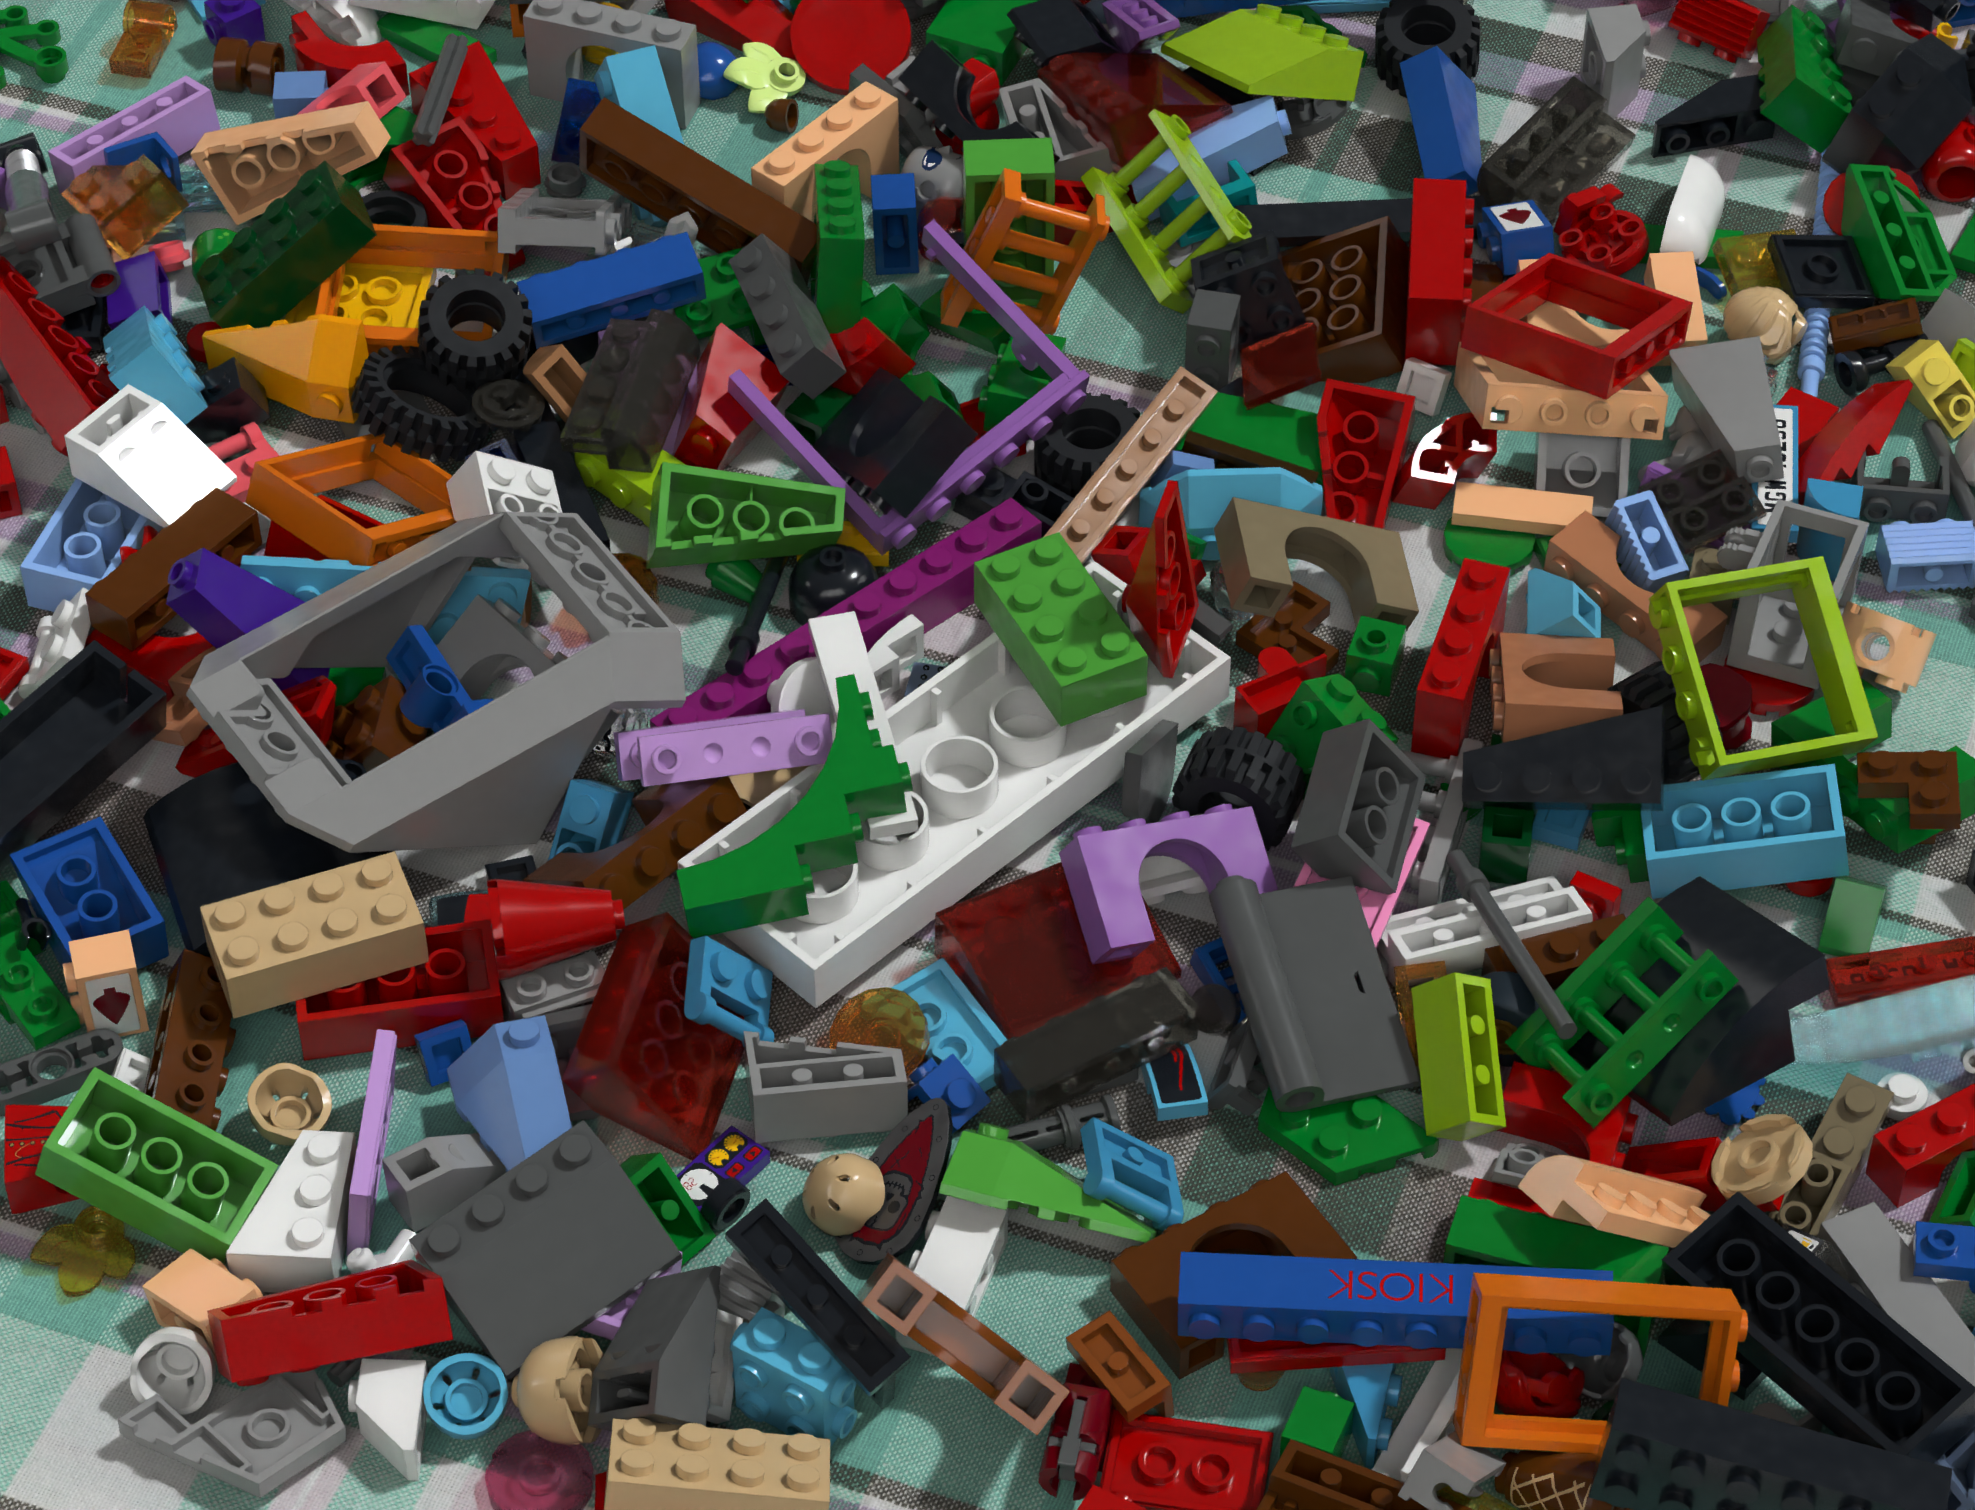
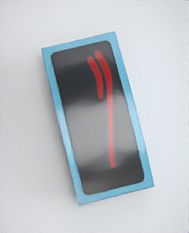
[1138,1042,1208,1121]

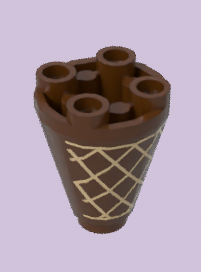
[1495,1450,1632,1510]

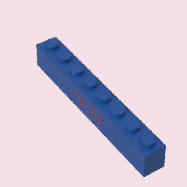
[1178,1252,1614,1357]

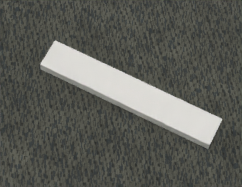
[808,611,918,840]

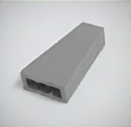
[1669,336,1784,485]

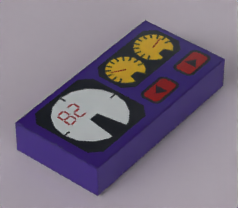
[676,1125,770,1212]

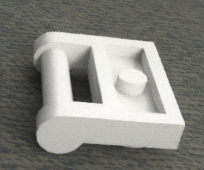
[18,587,91,699]

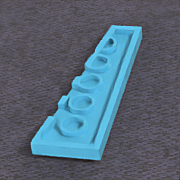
[240,555,531,644]

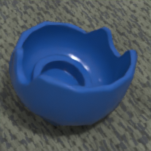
[697,41,739,100]

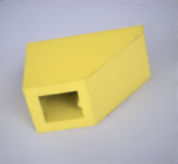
[1885,339,1975,439]

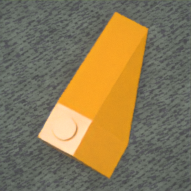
[202,314,369,424]

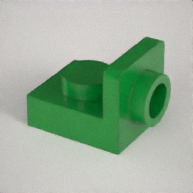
[1591,810,1649,883]

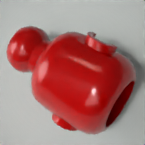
[1921,116,1975,203]

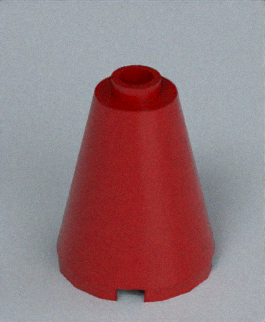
[487,879,626,980]

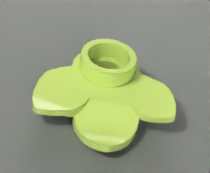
[723,42,806,114]

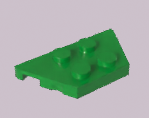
[1258,1087,1439,1186]

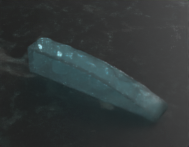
[1786,974,1975,1066]

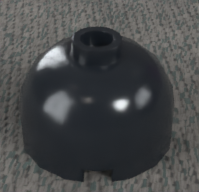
[788,543,878,626]

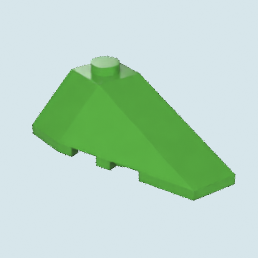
[939,1122,1158,1243]

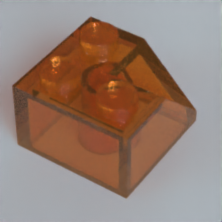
[61,154,190,260]

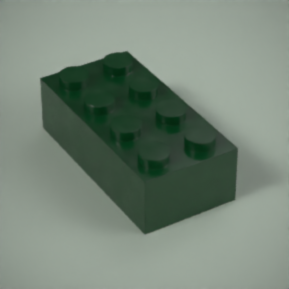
[196,161,376,328]

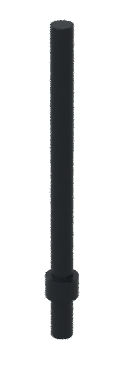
[725,556,789,676]

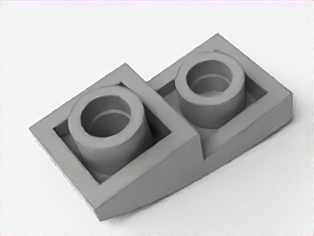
[1492,1142,1558,1188]

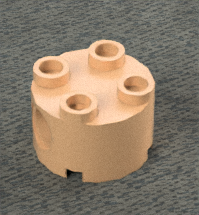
[1842,601,1937,694]

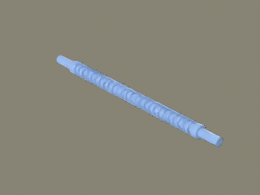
[1797,146,1840,397]

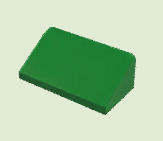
[920,288,1011,356]

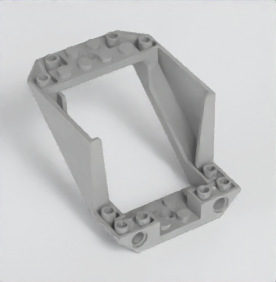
[186,512,686,853]

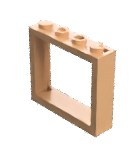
[1453,342,1668,440]

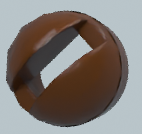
[764,98,799,133]

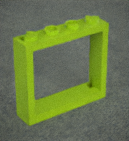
[1649,556,1878,781]

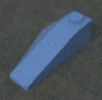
[447,1015,572,1172]

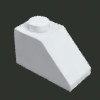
[348,1358,428,1481]

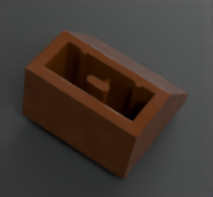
[325,675,428,772]

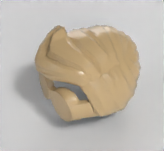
[1723,286,1808,365]

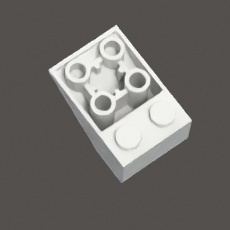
[64,384,237,528]
[446,450,562,570]

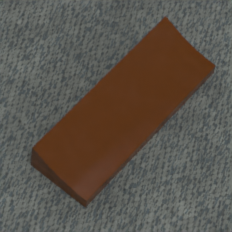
[579,97,817,287]

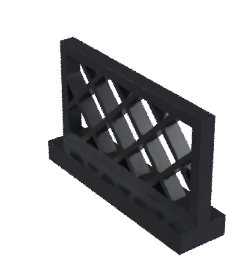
[725,1198,911,1409]

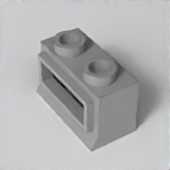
[499,950,615,1030]

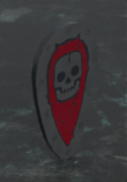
[835,1098,953,1265]

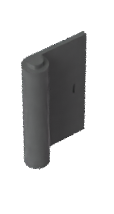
[1209,875,1421,1112]

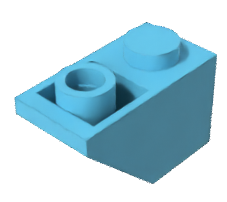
[1525,568,1601,638]

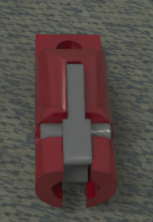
[1039,1363,1116,1500]

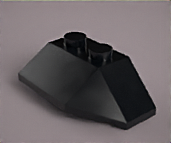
[1822,33,1973,175]

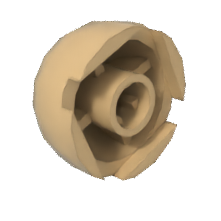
[511,1336,603,1445]

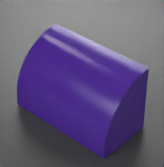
[107,251,173,330]

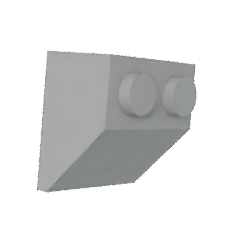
[1580,4,1651,127]
[1534,432,1631,517]

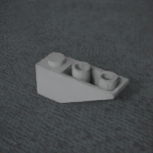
[382,1133,506,1232]

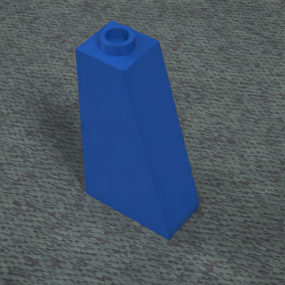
[1400,46,1484,196]

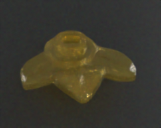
[30,1206,136,1298]

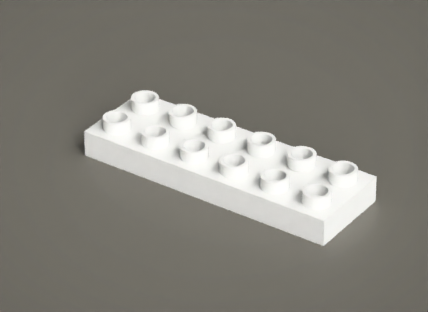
[677,561,1231,1008]

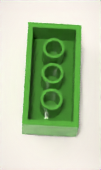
[963,137,1055,306]
[974,532,1148,727]
[35,1067,279,1265]

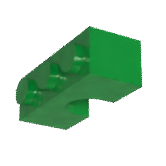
[978,334,1067,440]

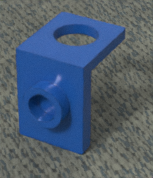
[103,132,183,193]

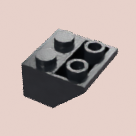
[1007,0,1127,94]

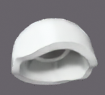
[130,1326,216,1415]

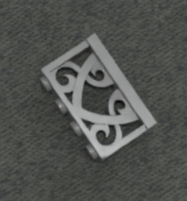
[498,188,632,256]

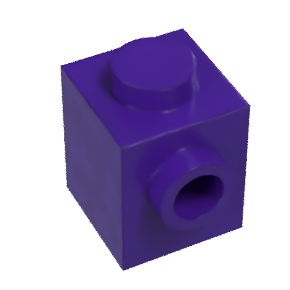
[203,0,266,47]

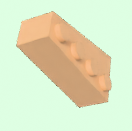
[190,101,391,225]

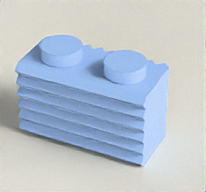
[1604,490,1690,593]
[1875,518,1975,593]

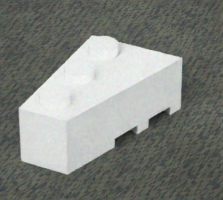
[226,1130,357,1293]

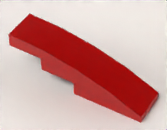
[1798,379,1913,505]

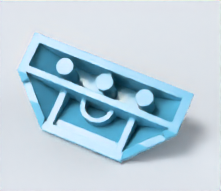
[1138,467,1323,561]

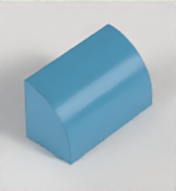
[1796,478,1864,581]

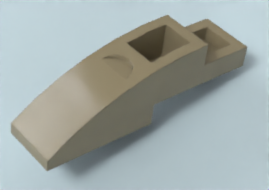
[1768,1073,1894,1238]

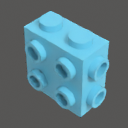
[730,1307,857,1447]

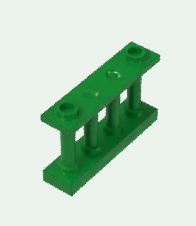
[1505,897,1739,1128]

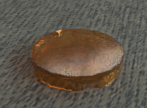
[829,987,930,1077]

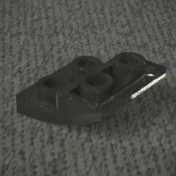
[1638,449,1767,555]

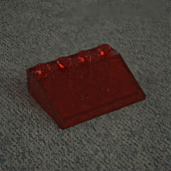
[1037,53,1233,168]
[934,862,1182,1048]
[562,912,744,1161]

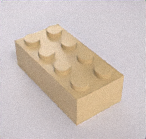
[200,851,429,1019]
[604,1418,830,1510]

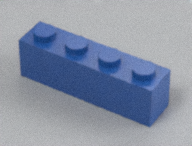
[517,232,706,349]

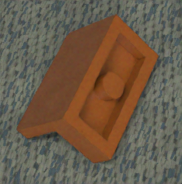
[1066,1310,1174,1423]

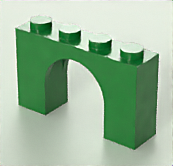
[810,160,865,334]
[1771,677,1975,854]

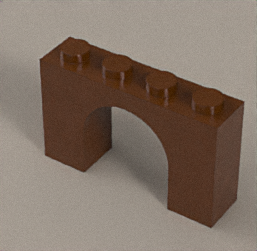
[523,776,747,910]
[1110,1171,1357,1380]

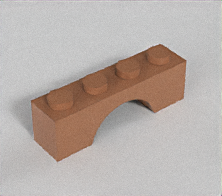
[1543,510,1728,663]

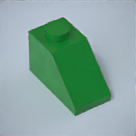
[620,1152,716,1266]

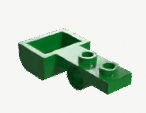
[0,880,81,1051]

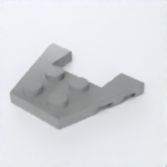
[118,1370,347,1498]

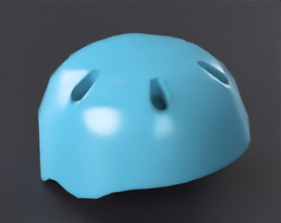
[423,1353,508,1440]

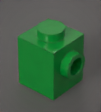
[1345,615,1407,697]

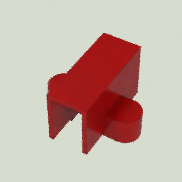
[1233,647,1345,738]

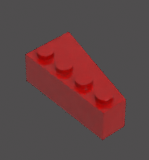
[408,41,541,200]

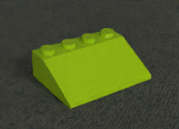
[1160,4,1364,101]

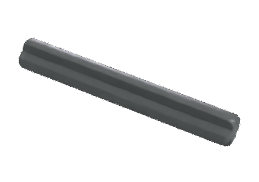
[412,33,468,147]

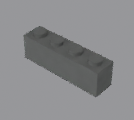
[729,233,847,399]

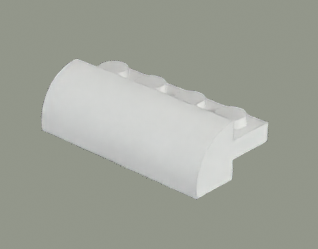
[1378,875,1593,989]

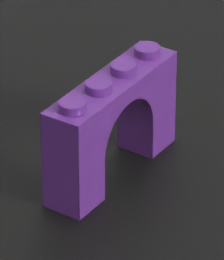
[1059,804,1278,964]

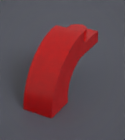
[289,11,410,96]

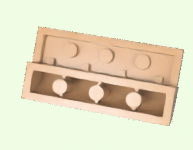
[1518,1155,1711,1248]

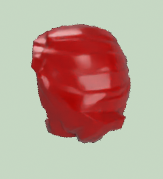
[1495,1350,1585,1419]

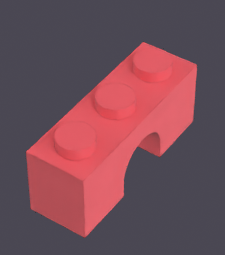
[296,61,407,119]

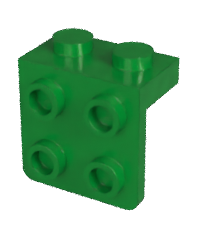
[673,247,768,350]
[1266,673,1399,800]

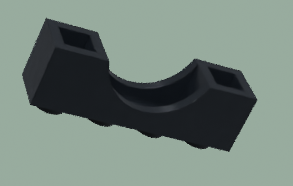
[898,40,1060,165]

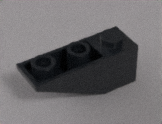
[1651,74,1775,158]
[185,357,271,444]

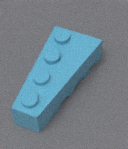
[103,305,208,425]

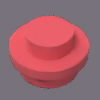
[148,240,191,273]

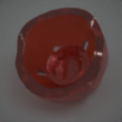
[917,196,963,267]

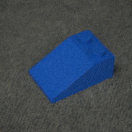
[9,816,169,994]

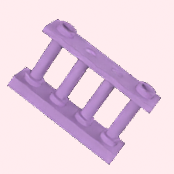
[613,709,833,787]

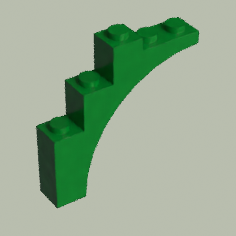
[676,674,913,939]

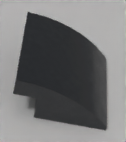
[1567,876,1830,1126]

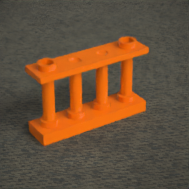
[940,168,1110,335]

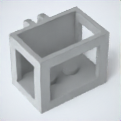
[1716,499,1869,690]

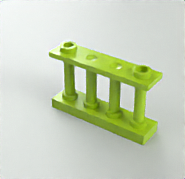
[1081,109,1252,314]

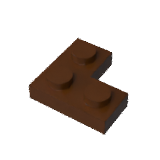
[1235,581,1339,673]
[1857,750,1961,829]

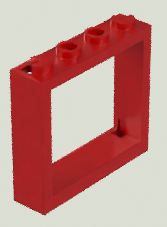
[1460,253,1693,400]

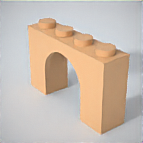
[751,81,900,221]
[1515,251,1708,367]

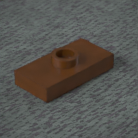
[1828,297,1923,355]

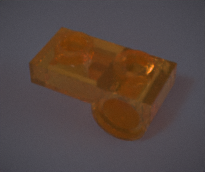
[109,0,178,79]

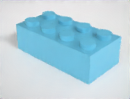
[1641,764,1849,899]

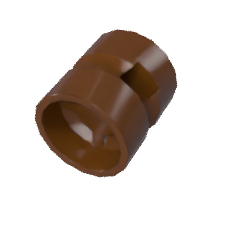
[213,37,285,97]

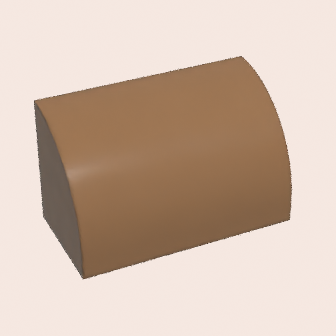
[523,344,618,439]

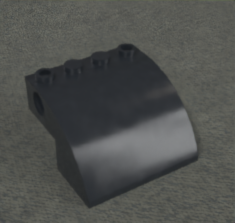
[143,758,396,958]

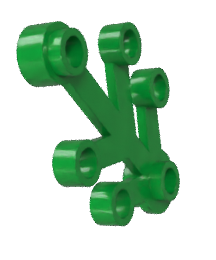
[0,5,69,90]

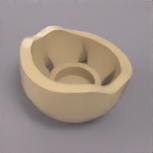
[247,1062,332,1146]
[802,1153,885,1236]

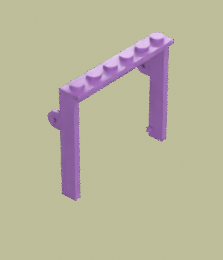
[728,219,1090,556]

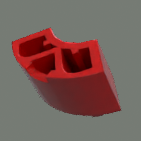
[829,317,917,395]
[1392,412,1497,510]

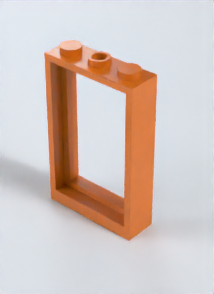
[1453,1272,1748,1454]

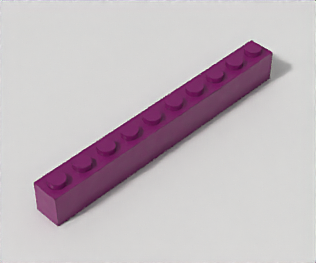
[649,498,1042,727]

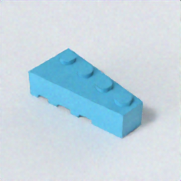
[593,45,684,231]

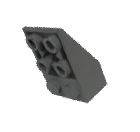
[588,1265,721,1431]

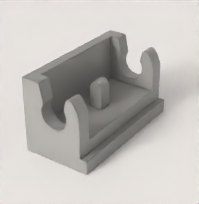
[1398,1431,1507,1510]

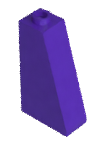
[166,548,330,691]

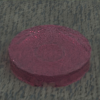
[485,1430,595,1510]

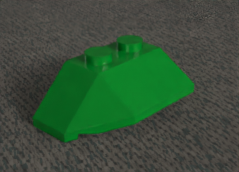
[1841,164,1958,302]

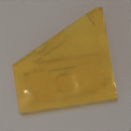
[1712,229,1796,297]

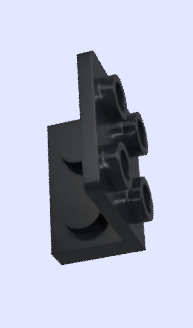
[1190,229,1307,351]

